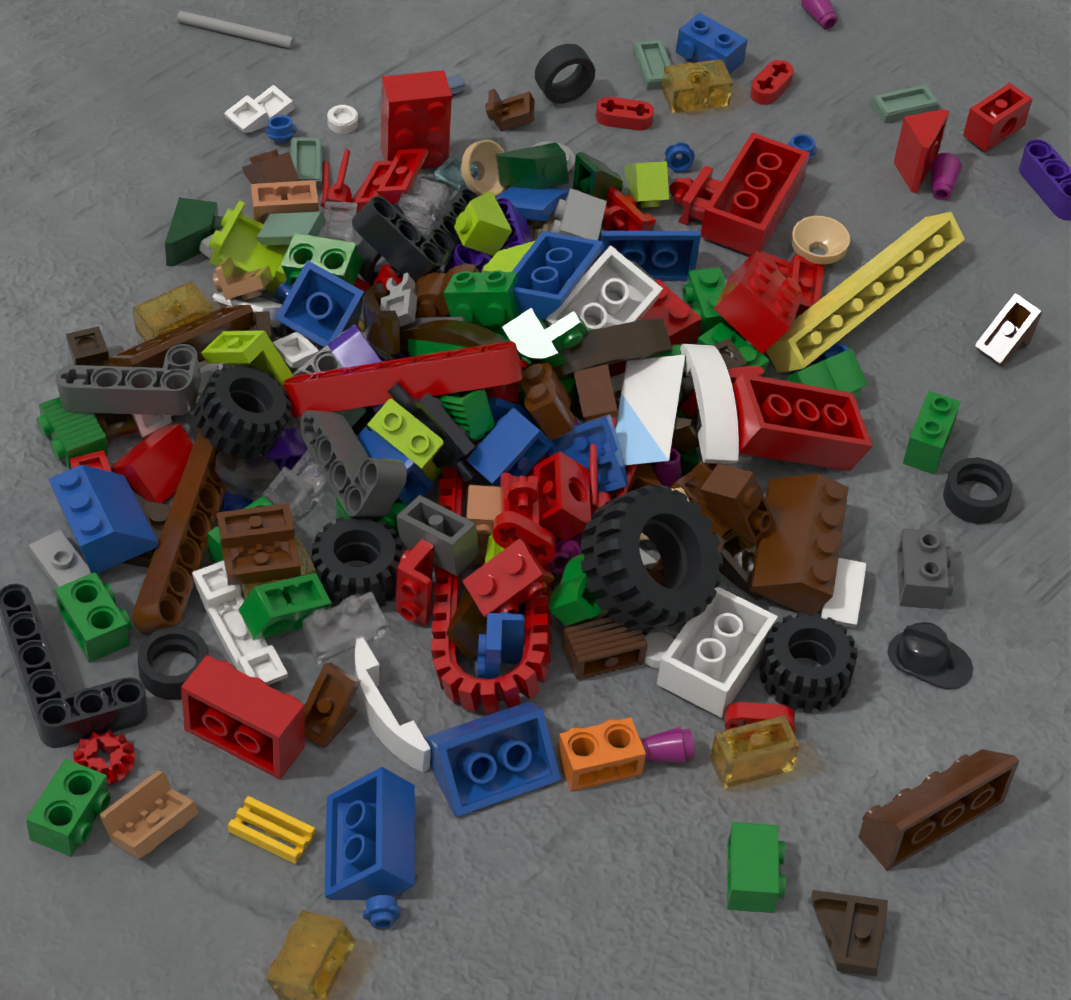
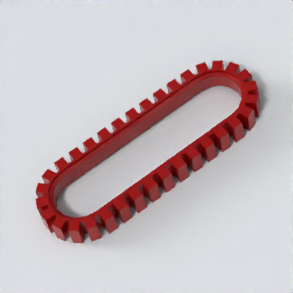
[431,439,553,714]

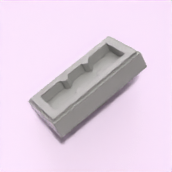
[28,530,91,588]

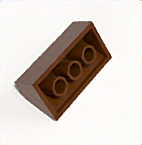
[108,305,253,368]
[749,474,849,616]
[858,749,1019,871]

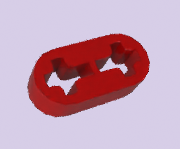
[750,60,794,105]
[595,97,654,130]
[492,511,556,566]
[725,702,795,739]

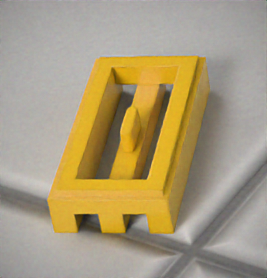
[228,796,315,864]

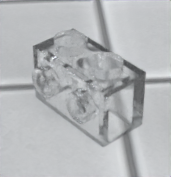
[301,592,387,665]

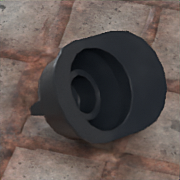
[888,622,973,689]

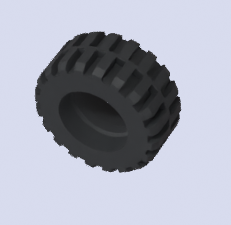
[580,485,723,633]

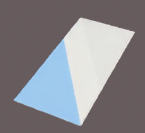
[615,354,685,465]

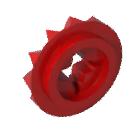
[73,729,135,785]

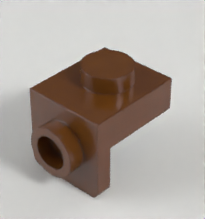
[485,89,535,131]

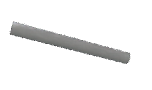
[177,10,294,49]

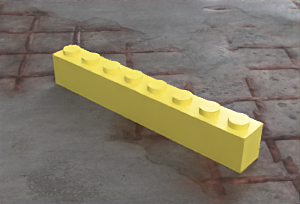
[766,212,965,373]

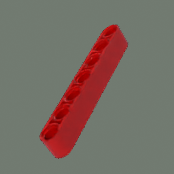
[283,341,523,417]

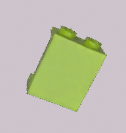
[208,200,289,294]
[201,331,293,389]
[367,399,444,483]

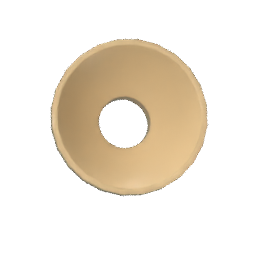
[461,140,507,197]
[792,216,850,265]

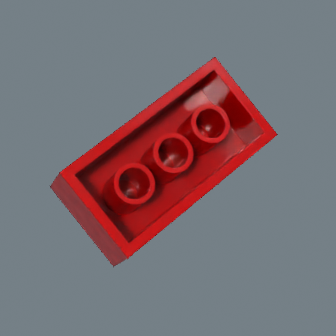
[701,132,810,255]
[732,373,873,471]

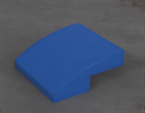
[496,187,580,221]
[548,414,628,492]

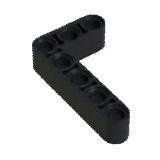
[352,188,478,282]
[0,583,148,748]

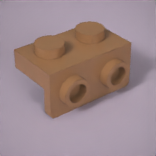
[213,257,273,300]
[100,770,199,859]

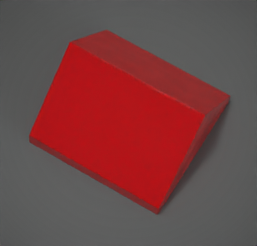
[893,109,950,194]
[110,423,194,504]

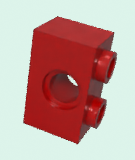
[963,83,1033,152]
[534,451,591,542]

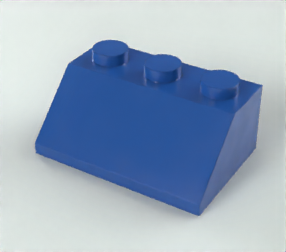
[512,231,604,320]
[595,231,701,281]
[48,465,159,574]
[424,702,561,817]
[325,767,415,900]

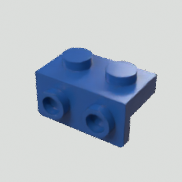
[477,612,525,679]

